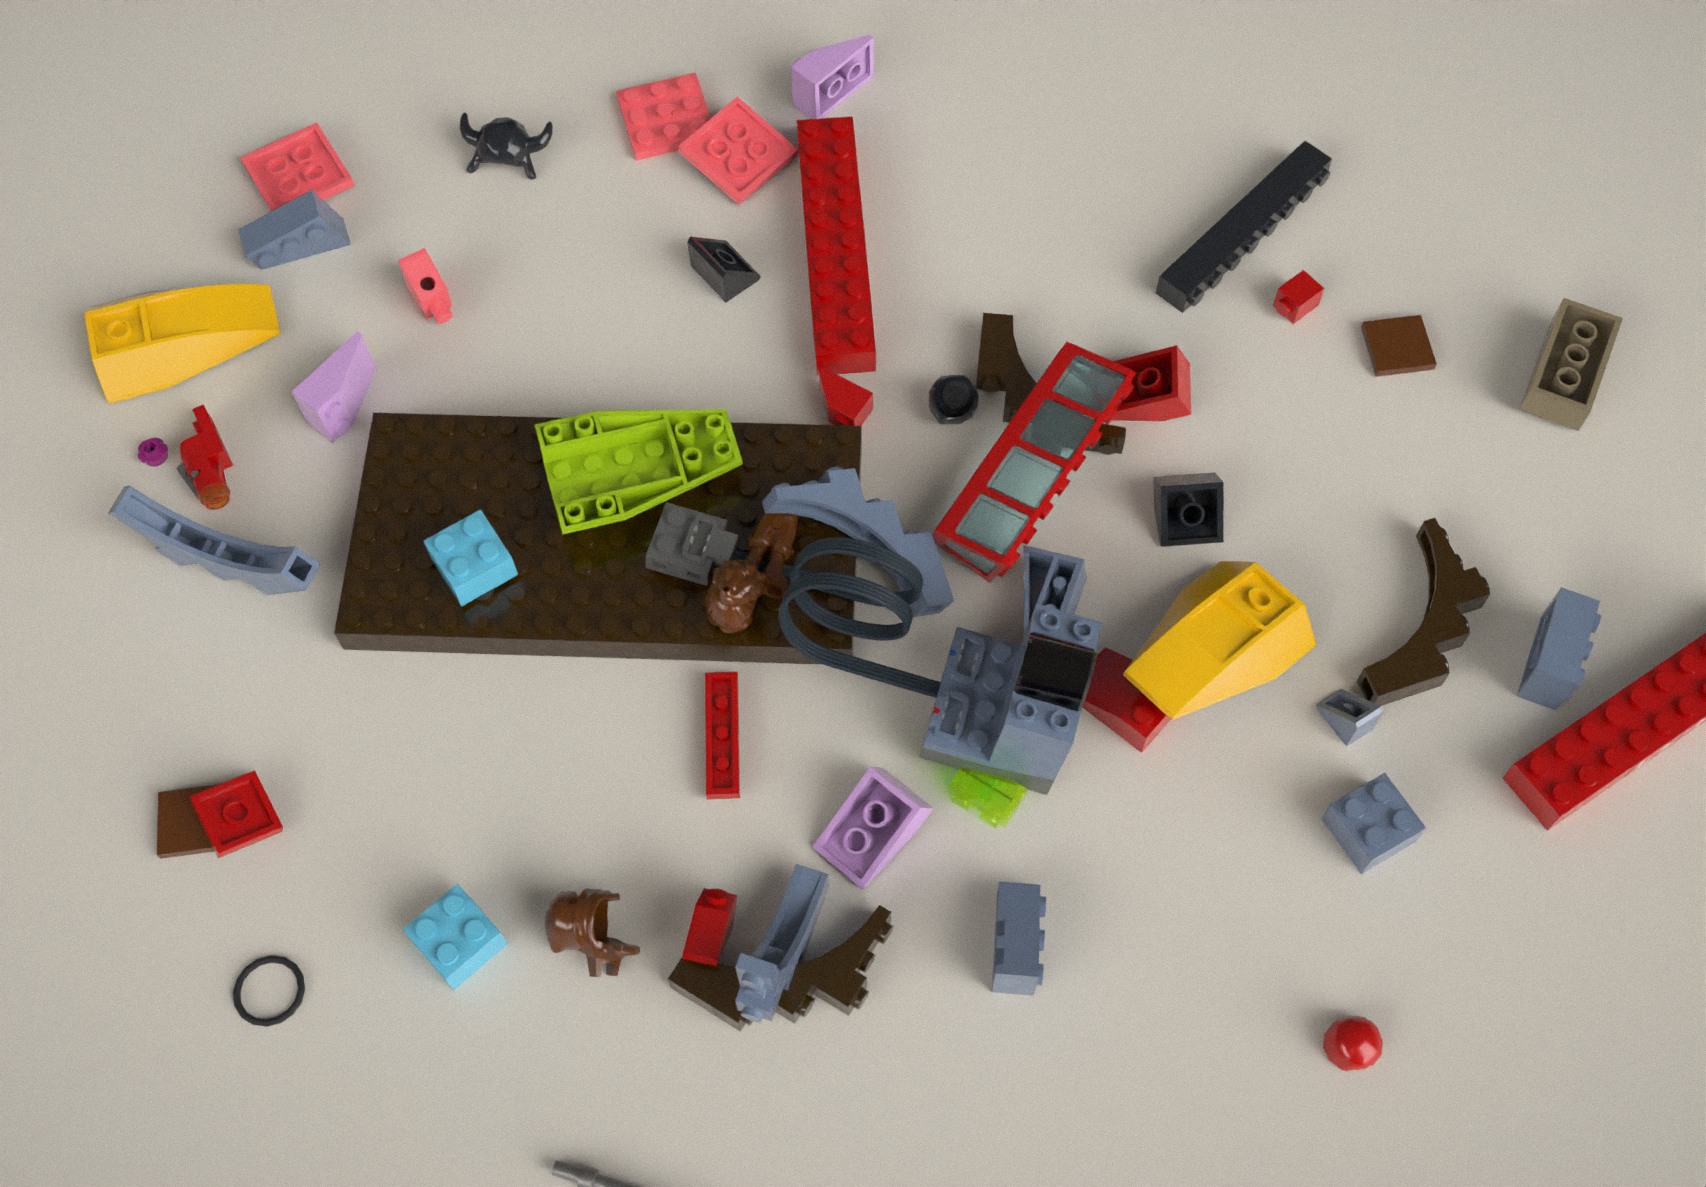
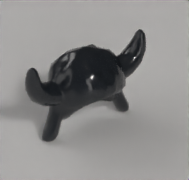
[459,113,553,180]

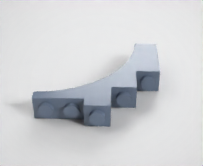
[762,467,954,617]
[108,485,320,595]
[735,864,829,1023]

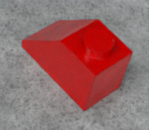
[819,367,873,426]
[682,888,737,966]

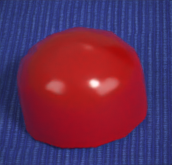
[1323,1016,1383,1071]

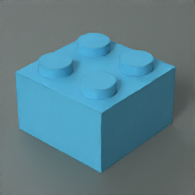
[424,509,518,607]
[402,883,508,990]

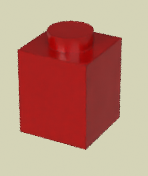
[1273,270,1324,324]

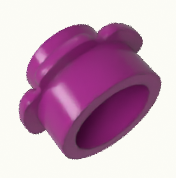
[137,438,168,467]

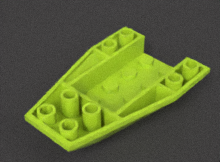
[535,409,743,534]

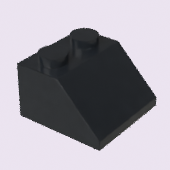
[1154,473,1224,547]

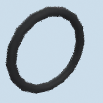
[233,955,305,1027]

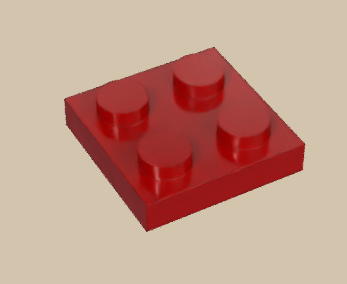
[190,770,283,858]

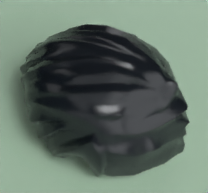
[928,375,979,424]

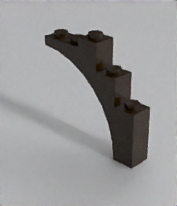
[976,313,1126,459]
[1357,518,1490,706]
[668,905,894,1031]

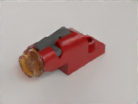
[177,404,234,510]

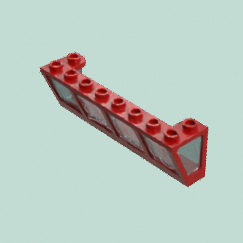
[932,341,1136,583]

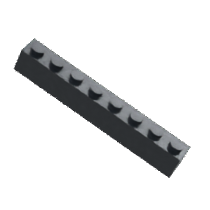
[1156,140,1332,313]

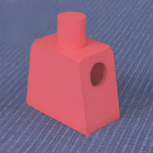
[398,248,453,324]

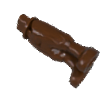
[742,512,799,599]

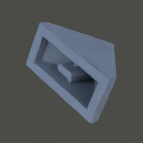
[1316,689,1383,746]

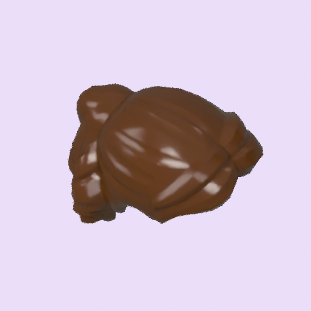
[705,560,766,633]

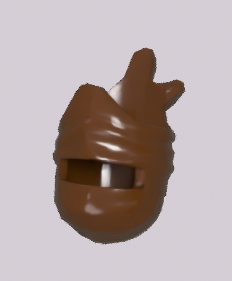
[544,888,640,978]

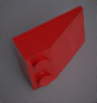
[1092,345,1192,421]
[1069,647,1171,753]

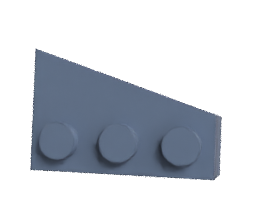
[238,190,351,270]
[1023,545,1087,634]
[992,881,1046,996]

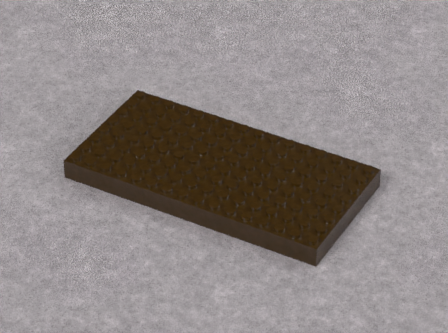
[334,413,862,665]

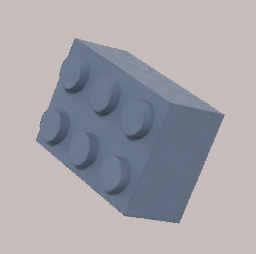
[1517,587,1601,710]

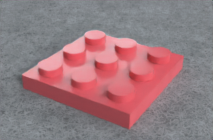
[616,72,711,161]
[678,96,798,206]
[240,122,355,211]

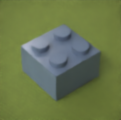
[1321,773,1426,874]

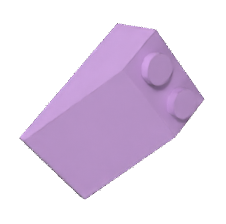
[791,34,874,119]
[291,331,376,443]
[812,766,934,889]

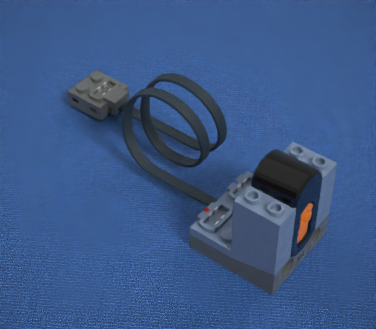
[646,502,1102,795]

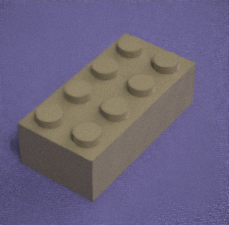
[1519,298,1623,431]

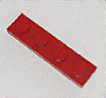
[705,671,740,800]

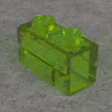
[949,767,1027,828]

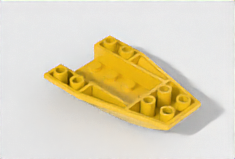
[84,284,281,404]
[1123,561,1316,720]

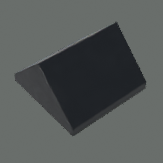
[687,236,761,302]

